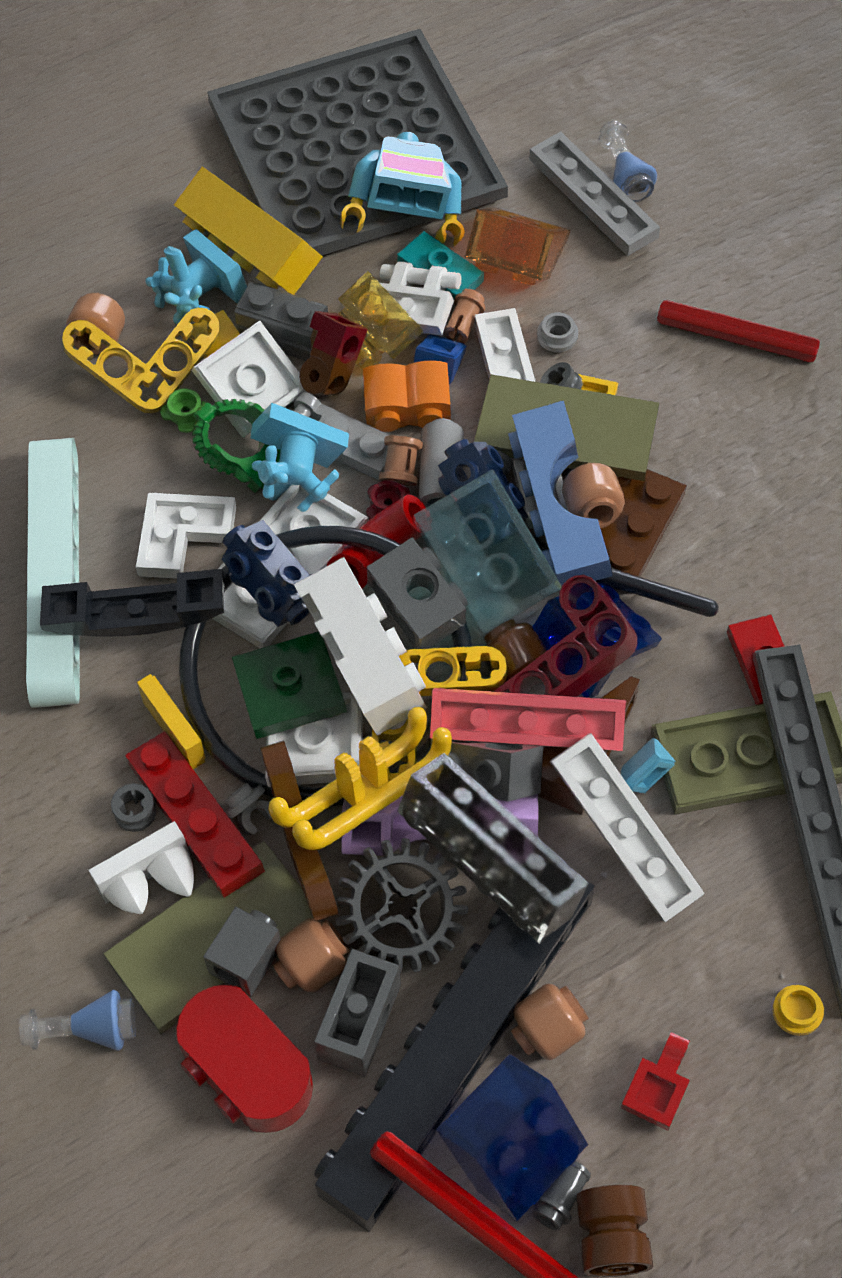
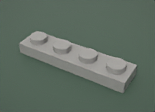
[529,131,660,256]

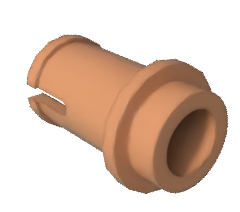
[443,289,485,344]

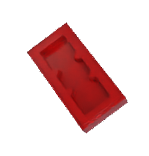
[727,614,785,705]

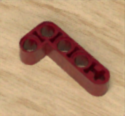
[493,575,637,697]

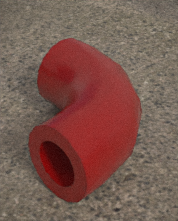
[326,494,432,589]

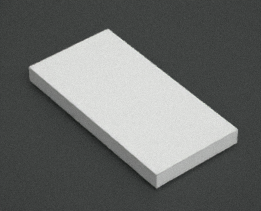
[212,485,369,648]

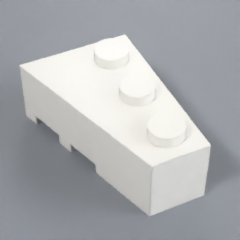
[294,557,427,735]

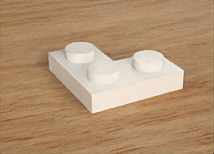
[136,493,236,578]

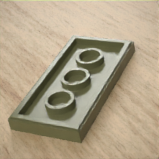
[474,374,659,481]
[651,691,842,815]
[103,841,313,1034]

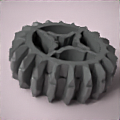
[335,838,468,973]

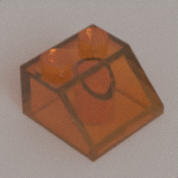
[464,208,571,285]

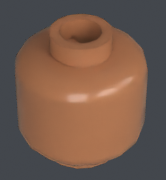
[66,293,125,355]
[562,463,625,528]
[273,918,350,993]
[511,984,589,1060]

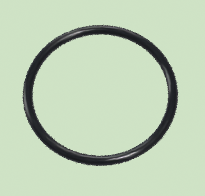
[179,526,473,806]

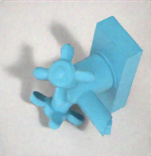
[145,229,247,324]
[250,403,349,512]

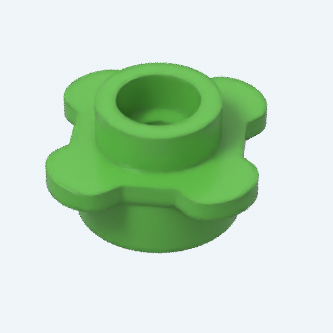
[160,388,206,433]

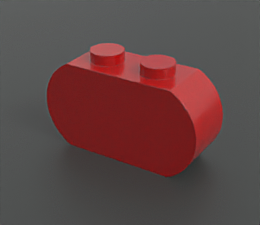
[177,985,313,1133]

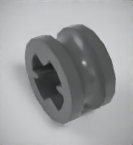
[540,362,583,389]
[111,783,157,832]

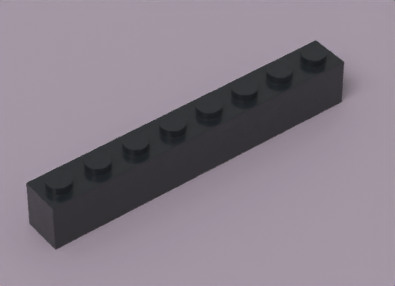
[314,855,595,1232]

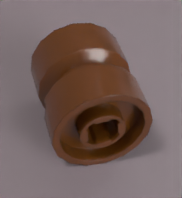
[576,1185,653,1277]

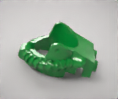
[192,399,280,493]

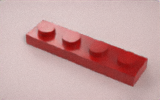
[125,731,265,898]

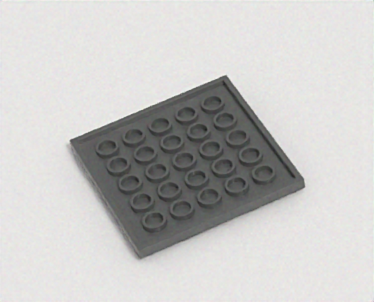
[207,29,508,255]

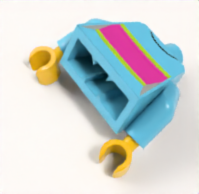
[340,132,465,247]

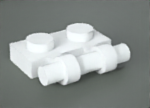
[362,262,462,335]

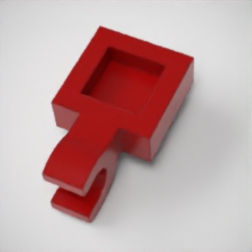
[621,1032,690,1131]

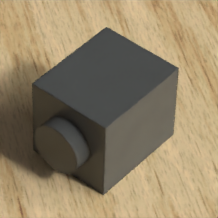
[203,906,281,996]

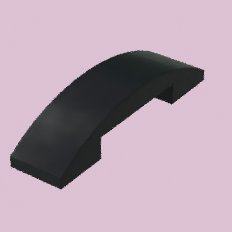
[40,569,224,637]

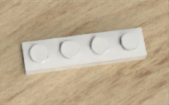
[550,733,705,922]

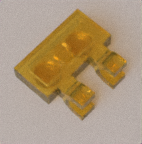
[338,271,423,370]

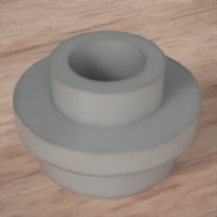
[537,312,578,352]

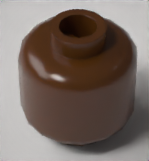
[483,619,548,683]

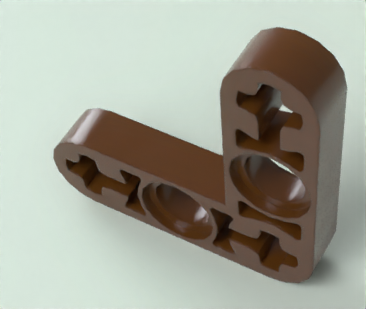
[260,740,338,922]

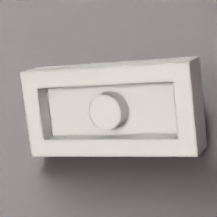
[89,821,194,914]

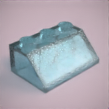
[413,469,562,637]

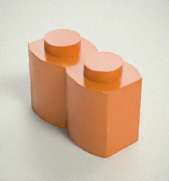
[363,361,451,432]

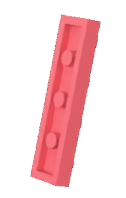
[430,688,626,751]

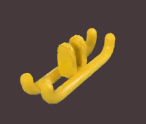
[268,707,452,850]

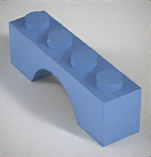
[508,401,612,590]

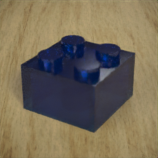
[436,1054,589,1221]

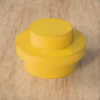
[772,985,824,1036]

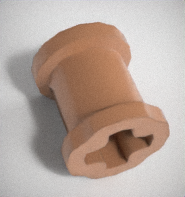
[379,435,423,486]

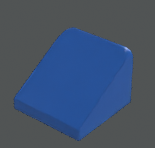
[413,334,467,385]

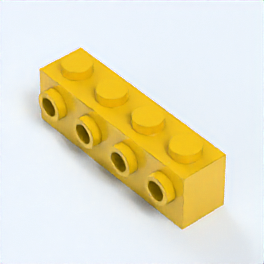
[174,166,323,295]

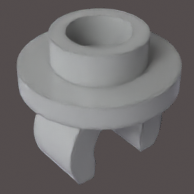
[225,783,272,835]

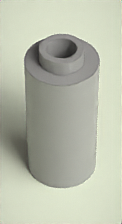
[419,418,464,516]

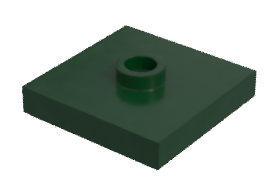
[232,631,347,739]

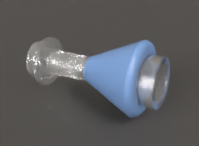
[598,121,657,203]
[19,990,136,1051]

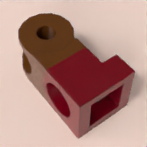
[299,311,368,395]

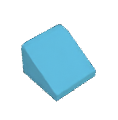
[621,738,676,793]

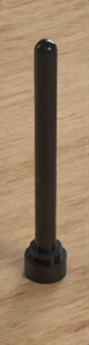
[509,531,719,617]

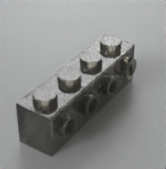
[397,753,589,944]

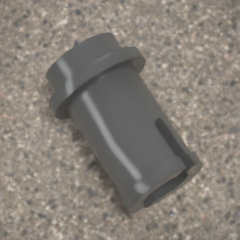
[532,1157,591,1231]

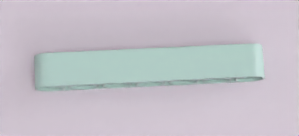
[26,438,80,708]

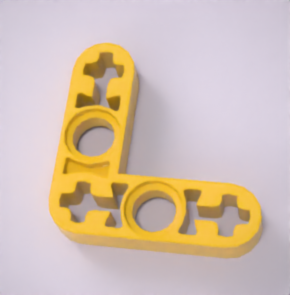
[62,307,219,413]
[372,646,507,782]

